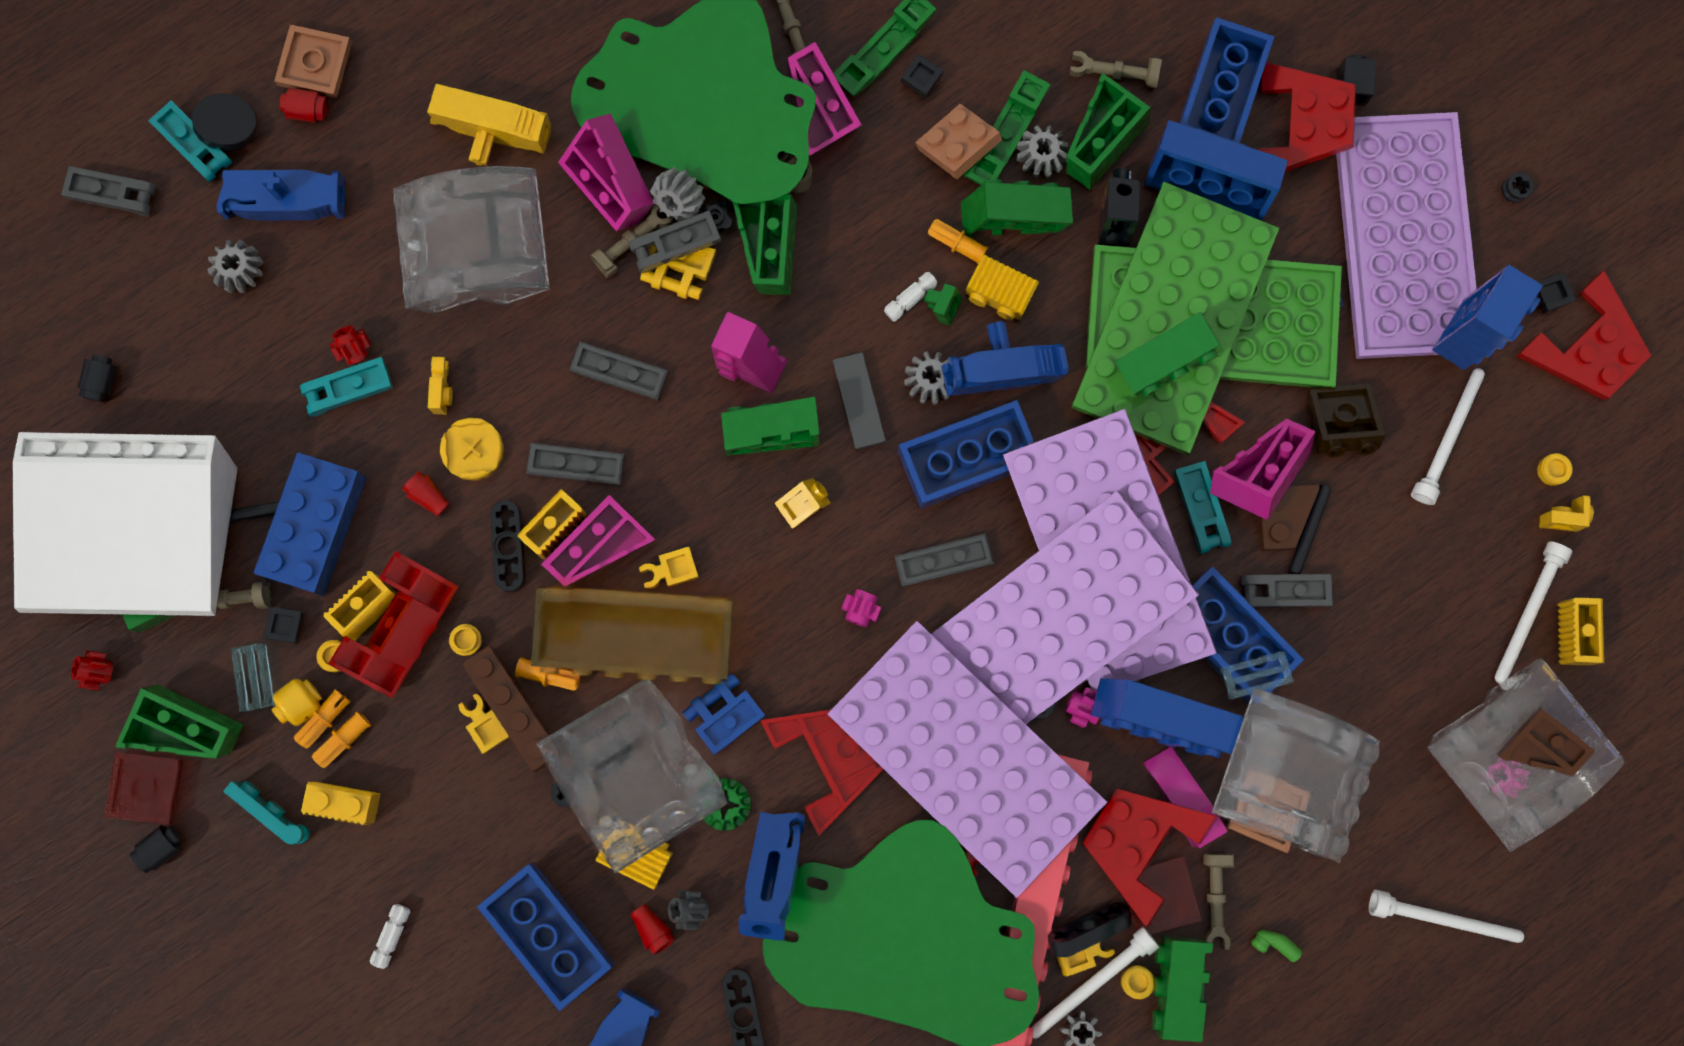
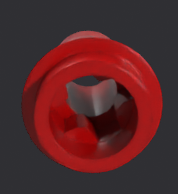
[402,471,450,517]
[630,904,675,955]

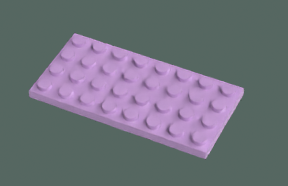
[1336,112,1477,359]
[1003,409,1217,691]
[931,491,1199,724]
[828,621,1107,898]

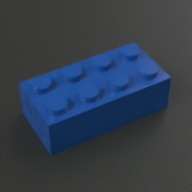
[1178,17,1275,143]
[1144,120,1288,221]
[1432,265,1543,370]
[897,400,1035,509]
[254,452,367,597]
[1192,566,1304,706]
[1091,678,1244,758]
[477,862,616,1012]

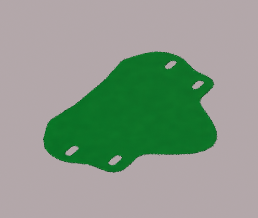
[571,0,816,204]
[763,820,1039,1046]

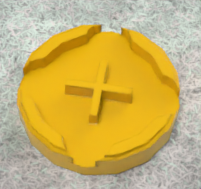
[440,418,504,481]

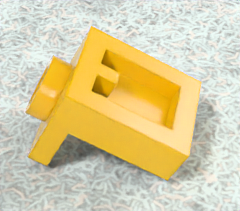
[775,478,831,529]
[1539,495,1594,532]

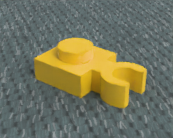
[428,357,453,415]
[639,546,699,589]
[458,693,510,754]
[1057,942,1115,977]

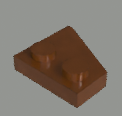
[1258,484,1319,551]
[1497,706,1595,776]

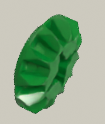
[699,779,751,831]

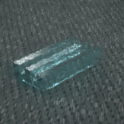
[231,643,275,712]
[1220,651,1294,700]

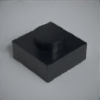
[901,54,943,99]
[1537,272,1576,314]
[263,607,304,644]

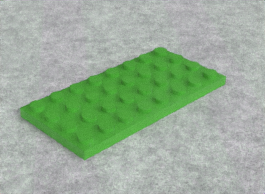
[1071,182,1279,456]
[1085,244,1342,388]

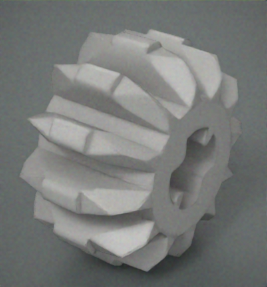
[1017,125,1068,179]
[650,167,705,222]
[207,240,263,293]
[904,351,949,405]

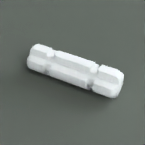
[884,272,938,321]
[370,904,410,969]

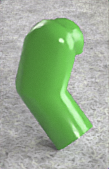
[1251,929,1302,962]

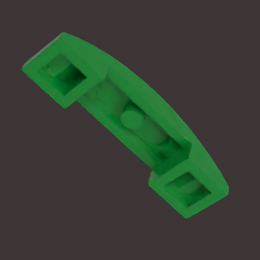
[833,0,936,98]
[964,70,1051,185]

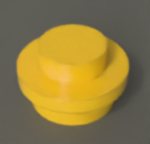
[449,624,482,656]

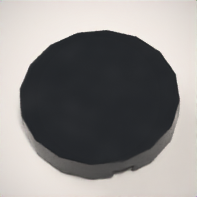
[192,94,256,151]

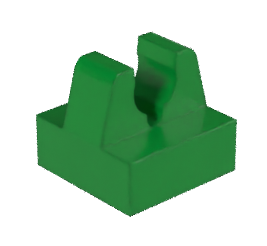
[924,284,963,326]

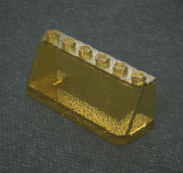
[531,586,735,684]

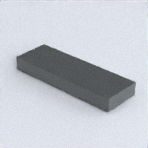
[569,341,669,401]
[832,352,886,451]
[526,443,625,486]
[894,533,994,587]

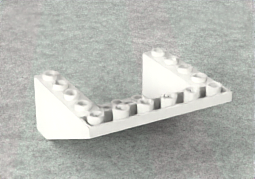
[13,432,238,616]

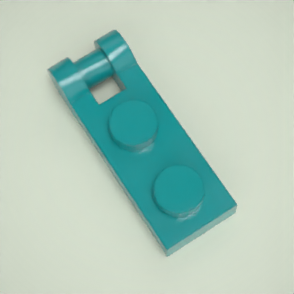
[148,100,233,183]
[300,357,393,417]
[1173,461,1231,554]
[223,780,310,845]

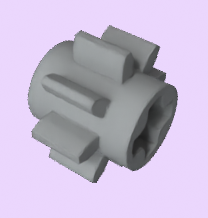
[1059,1010,1102,1046]

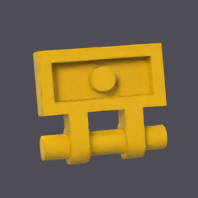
[640,245,716,300]

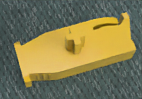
[427,84,552,166]

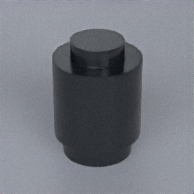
[77,354,117,403]
[130,825,183,873]

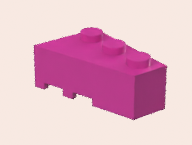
[786,42,862,156]
[558,113,654,231]
[711,312,788,394]
[1210,419,1315,520]
[541,495,655,587]

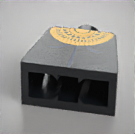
[1097,168,1140,247]

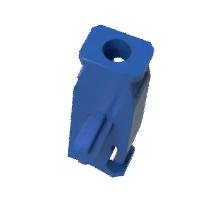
[216,170,346,221]
[941,321,1069,396]
[738,812,805,941]
[589,987,661,1046]

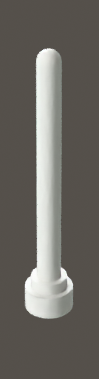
[1411,368,1485,505]
[1495,541,1573,684]
[1369,889,1524,943]
[1031,927,1160,1039]

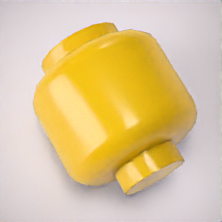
[271,678,323,726]

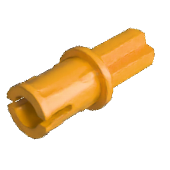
[928,219,988,264]
[515,657,581,691]
[294,689,351,749]
[312,711,372,768]

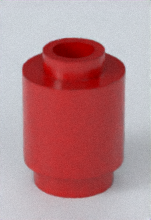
[280,88,328,123]

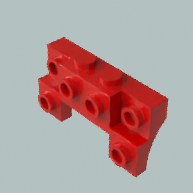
[328,551,459,698]

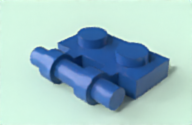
[682,673,765,755]

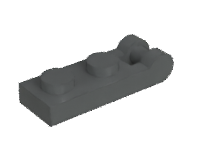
[61,166,157,216]
[628,211,721,273]
[1240,574,1333,608]

